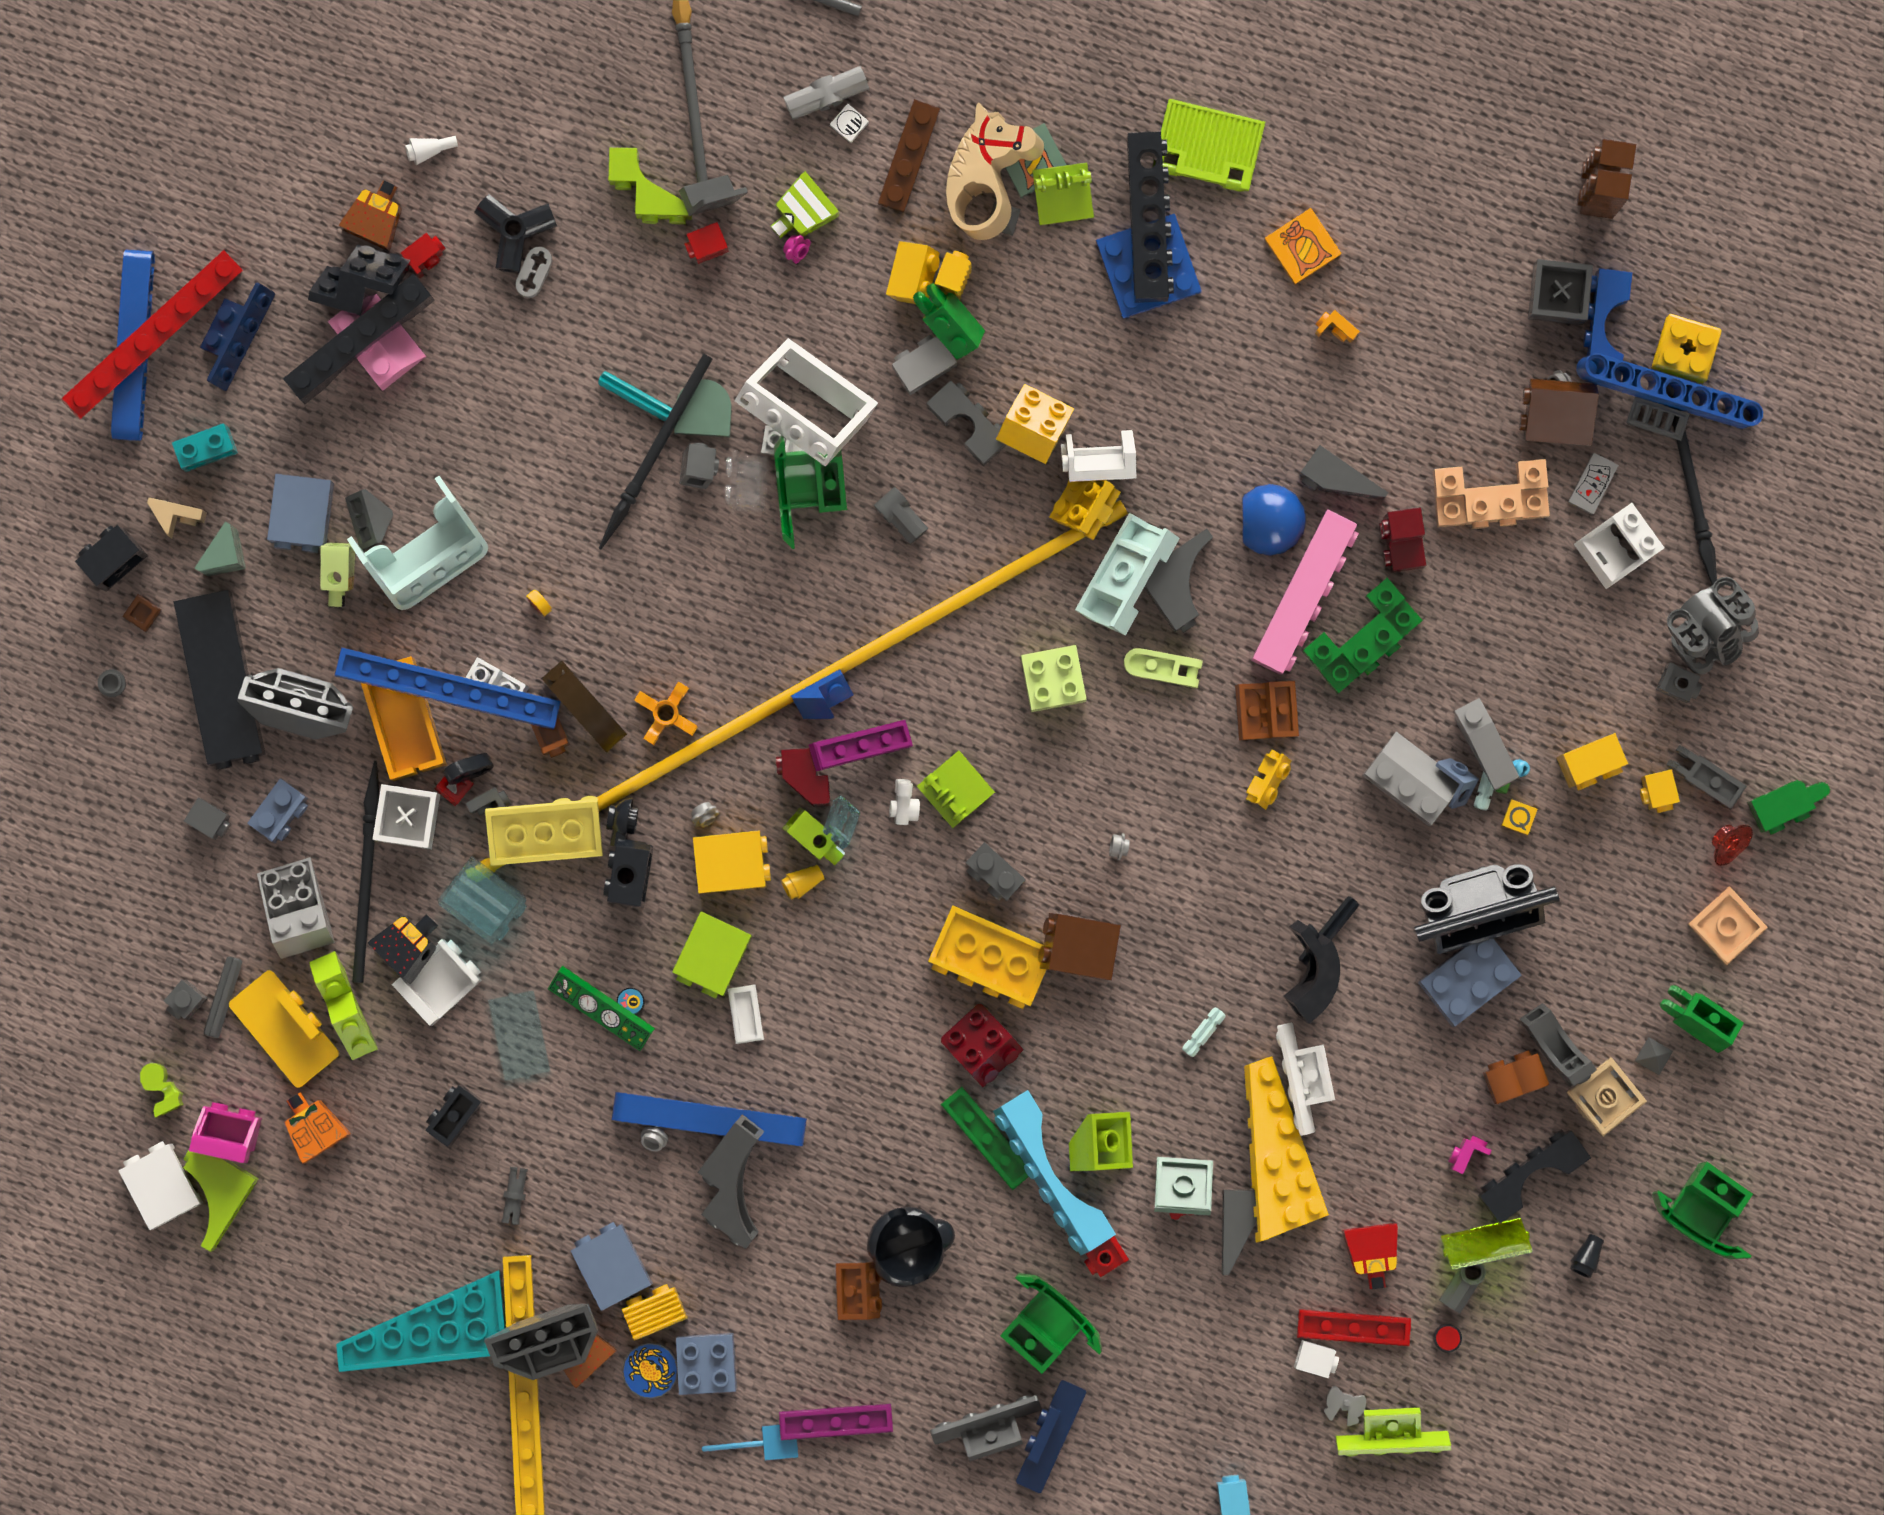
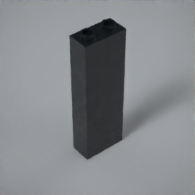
[173,590,266,770]

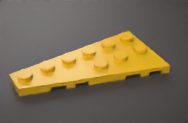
[1244,1056,1329,1243]

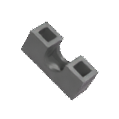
[926,380,1006,467]

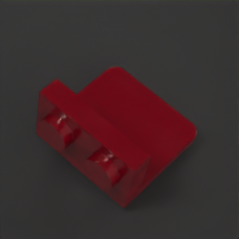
[941,1004,1024,1088]

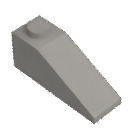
[1455,698,1519,791]

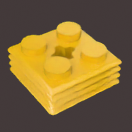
[1652,314,1722,384]

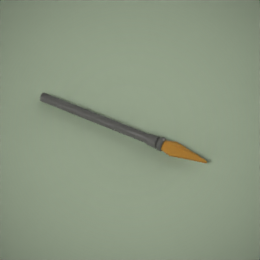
[672,0,708,183]

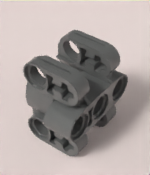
[1667,577,1759,675]

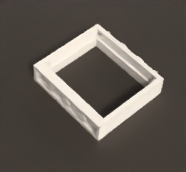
[735,338,878,467]

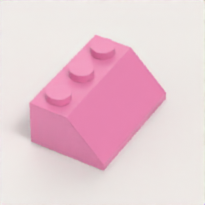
[328,294,426,391]

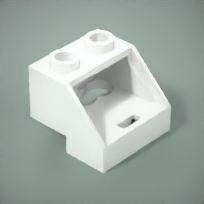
[1574,503,1664,589]

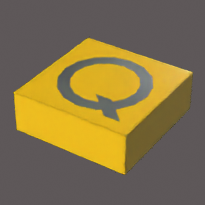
[1501,799,1538,835]

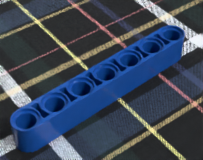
[111,250,155,441]
[1576,353,1763,429]
[611,1092,807,1146]

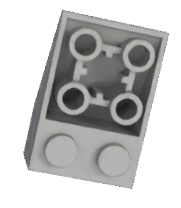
[257,857,335,959]

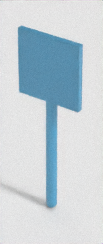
[702,1425,798,1460]

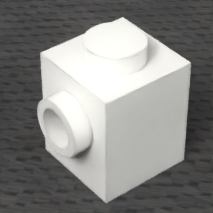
[1294,1340,1339,1378]

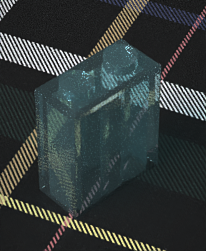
[438,856,527,944]

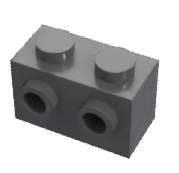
[965,842,1026,901]

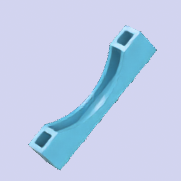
[993,1090,1116,1255]

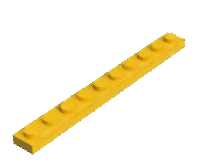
[503,1255,545,1515]

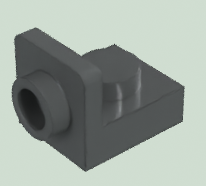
[466,787,512,816]

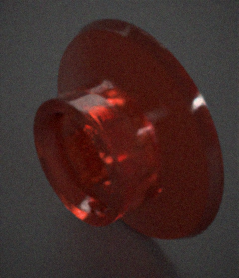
[1712,824,1753,866]

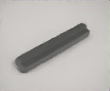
[203,956,242,1038]

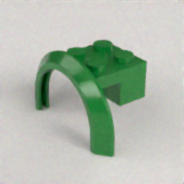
[774,435,847,549]
[1652,1162,1753,1259]
[1000,1273,1102,1374]

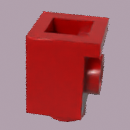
[400,232,446,278]
[1084,1236,1129,1277]

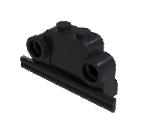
[1414,864,1560,954]

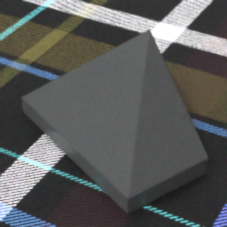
[345,489,393,550]

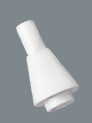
[405,136,458,165]

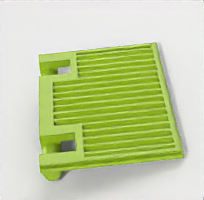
[1152,99,1265,192]

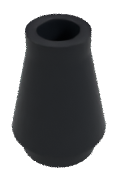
[1570,1234,1604,1278]

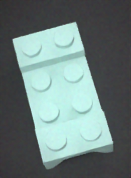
[1075,513,1180,636]

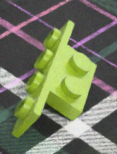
[1336,1408,1451,1457]

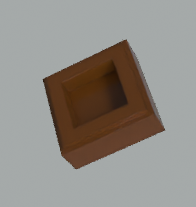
[122,594,162,633]

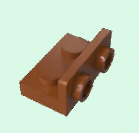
[836,1262,882,1320]

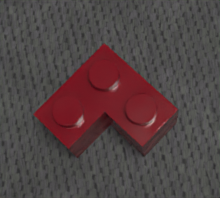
[1379,507,1427,573]

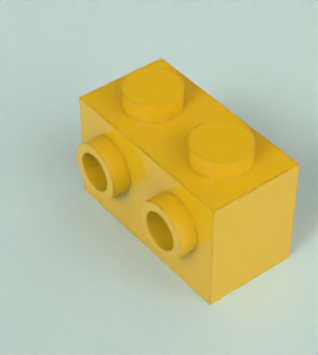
[886,241,940,304]

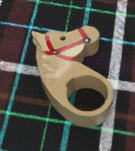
[946,103,1044,240]

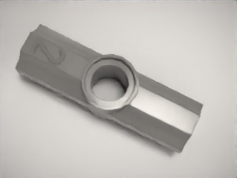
[783,66,869,120]

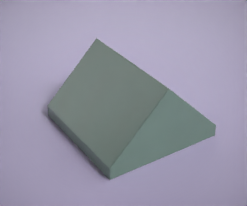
[195,521,246,577]

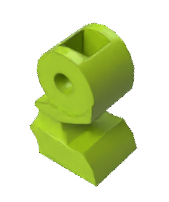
[140,1063,184,1118]

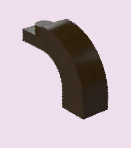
[541,660,627,753]

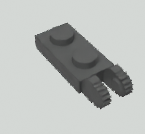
[1666,745,1747,810]

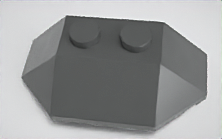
[237,668,353,740]
[484,1304,599,1380]

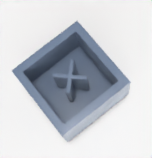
[676,1333,737,1395]

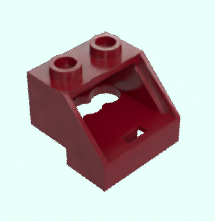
[776,748,831,807]

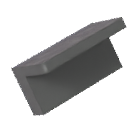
[679,175,748,216]

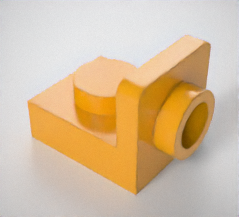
[1315,310,1360,343]

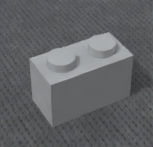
[892,335,957,395]

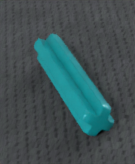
[598,371,672,422]

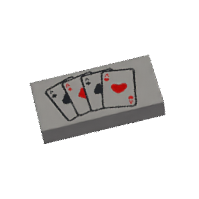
[1568,453,1619,515]

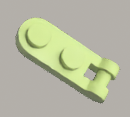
[1124,648,1203,688]

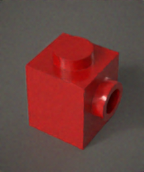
[684,222,729,264]

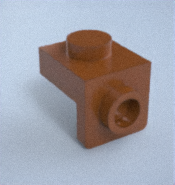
[531,715,570,758]

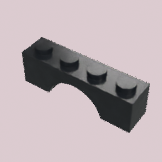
[1478,1129,1591,1224]

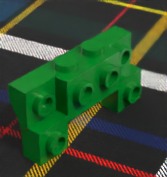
[1302,578,1423,694]

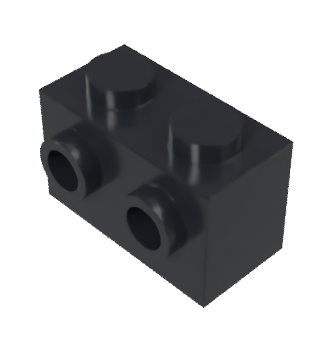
[425,1085,485,1147]

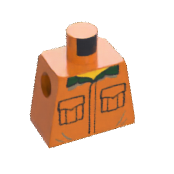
[285,1092,350,1164]

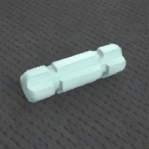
[1474,771,1494,810]
[1182,1007,1226,1057]

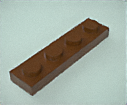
[878,99,940,213]

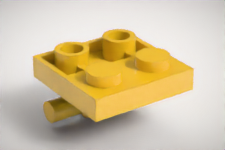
[1049,480,1121,540]

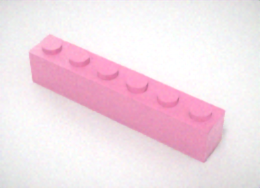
[1251,509,1359,675]

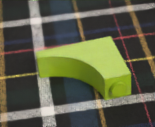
[183,1150,259,1252]

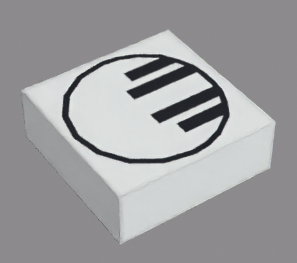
[830,104,869,143]

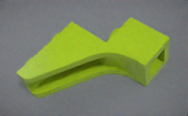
[608,147,692,225]
[309,951,378,1060]

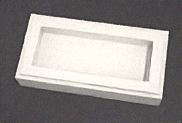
[728,985,764,1044]

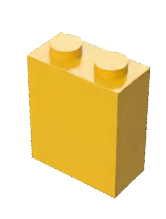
[693,830,771,894]

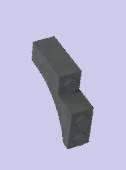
[697,1114,765,1249]

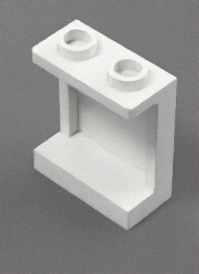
[1061,430,1136,482]
[392,939,482,1026]
[118,1141,203,1230]

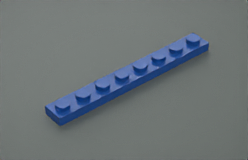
[334,648,561,730]

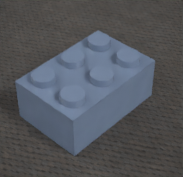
[1418,939,1522,1027]

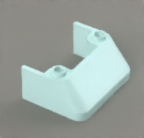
[347,476,488,610]

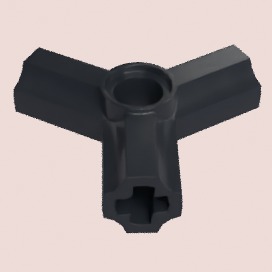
[474,194,558,273]

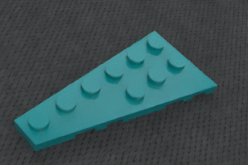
[336,1270,506,1372]

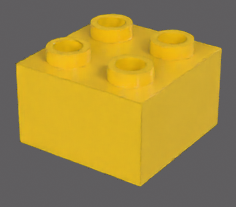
[996,384,1074,464]
[1556,733,1628,791]

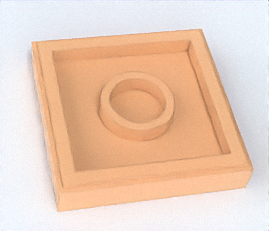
[1688,886,1768,965]

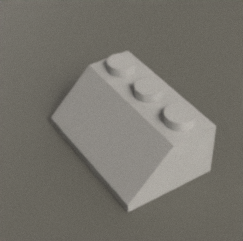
[1362,731,1459,826]

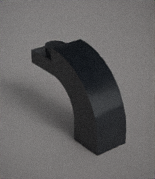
[1284,920,1340,1024]

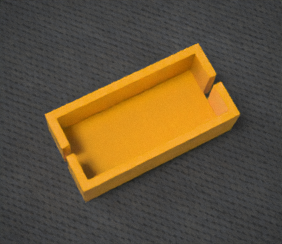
[361,656,447,781]

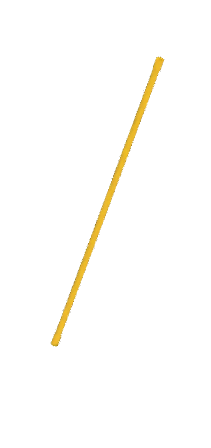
[465,500,1128,884]

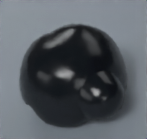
[867,1207,955,1287]

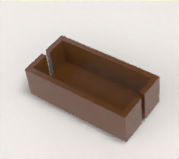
[1576,139,1637,219]

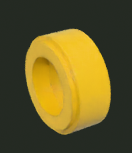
[526,590,552,617]

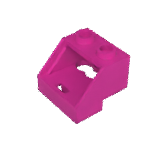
[189,1102,262,1163]

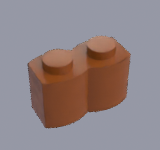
[1483,1050,1550,1104]

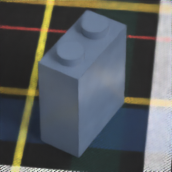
[267,474,334,553]
[570,1222,653,1311]

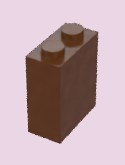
[1519,379,1599,446]
[1038,913,1121,981]

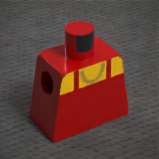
[1342,1223,1398,1289]

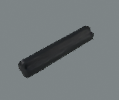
[1299,896,1359,967]

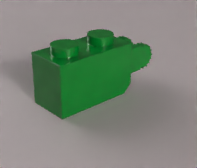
[913,283,985,360]
[1747,780,1831,835]
[1660,985,1744,1053]

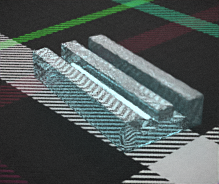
[822,795,860,850]

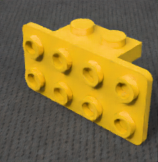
[229,970,339,1088]

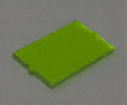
[1441,1218,1533,1270]

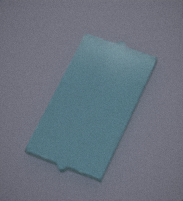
[488,990,550,1081]

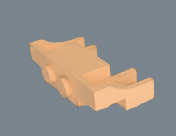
[1433,459,1550,529]

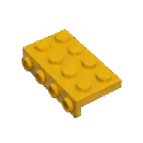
[928,905,1046,1009]

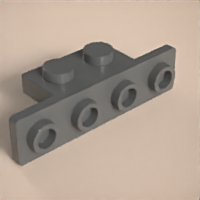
[930,1395,1042,1461]

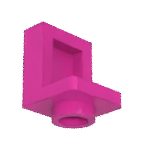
[1448,1136,1492,1174]

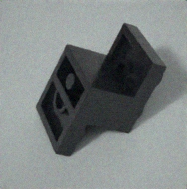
[308,245,410,316]

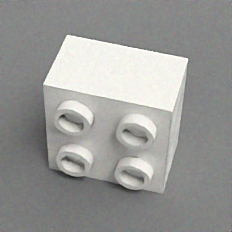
[373,784,440,850]

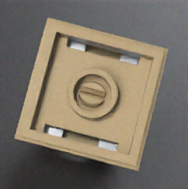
[1566,1057,1647,1137]

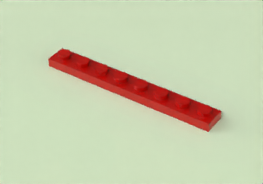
[60,250,243,420]

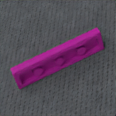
[809,720,913,772]
[779,1403,893,1440]

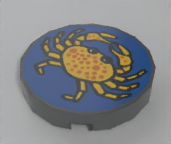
[622,1342,678,1399]

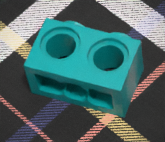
[172,423,238,472]

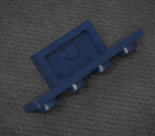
[200,282,275,391]
[1016,1380,1086,1493]

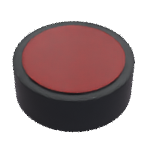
[1433,1324,1462,1352]

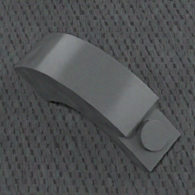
[1520,1003,1597,1087]

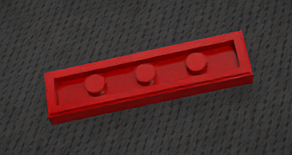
[1297,1309,1411,1346]

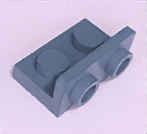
[247,778,308,843]

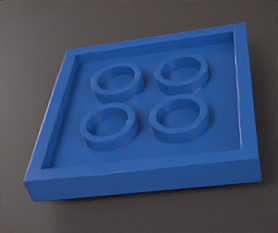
[1096,213,1202,319]

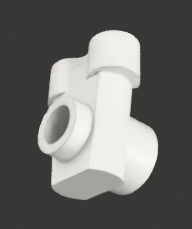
[889,779,920,825]

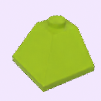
[1069,1112,1133,1171]

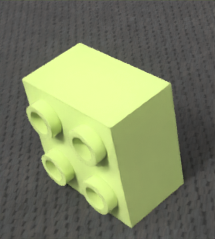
[1021,645,1087,712]

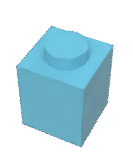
[1216,1475,1250,1515]

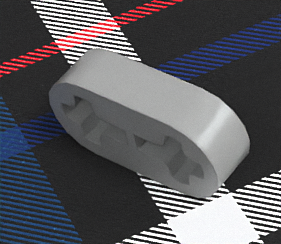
[516,247,553,298]

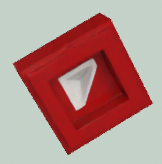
[434,776,474,806]

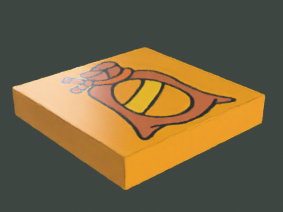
[1264,208,1342,285]

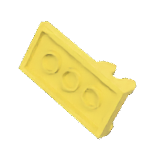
[485,796,603,866]

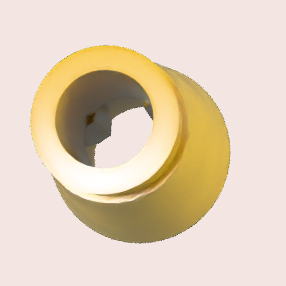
[781,865,824,900]

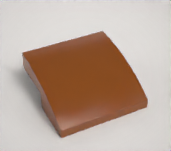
[1235,681,1299,741]

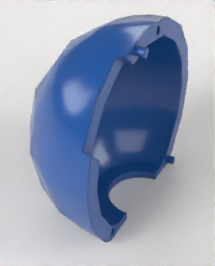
[1242,484,1306,556]

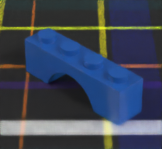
[1583,268,1633,382]

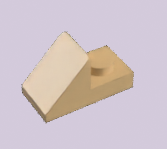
[147,497,207,539]

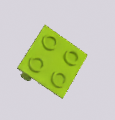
[1032,162,1094,225]
[917,750,995,828]

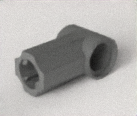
[874,487,928,545]
[1439,1257,1486,1313]

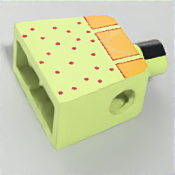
[320,543,355,607]

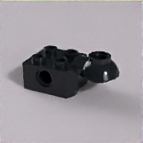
[603,797,653,908]

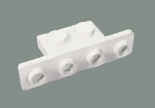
[1276,1022,1335,1136]

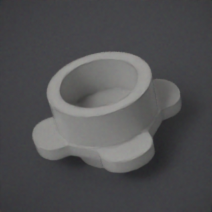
[691,802,719,827]

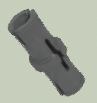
[501,1166,528,1225]

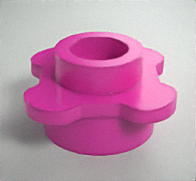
[783,235,811,264]

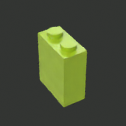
[672,912,752,999]

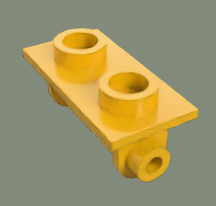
[1246,750,1291,810]

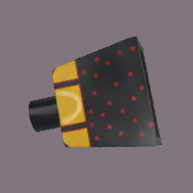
[368,914,438,984]

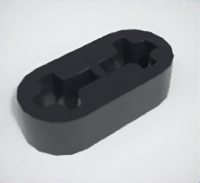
[443,753,494,785]

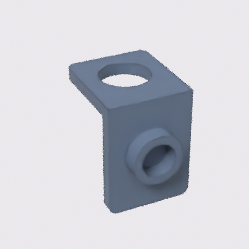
[1436,758,1479,809]

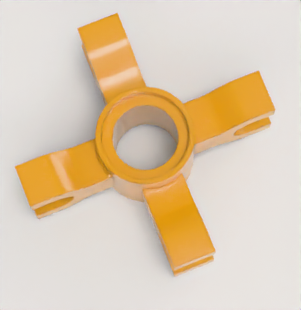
[634,681,698,745]

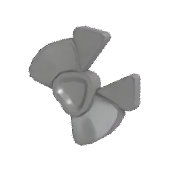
[1324,1386,1366,1427]

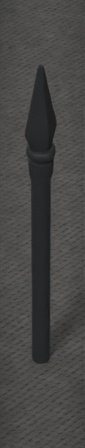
[599,354,713,550]
[1666,385,1717,585]
[352,760,380,983]

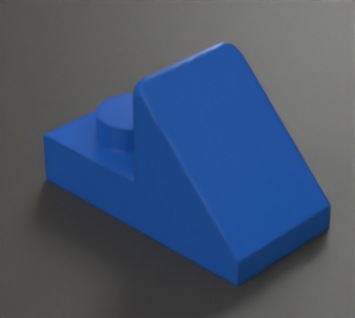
[791,669,854,719]

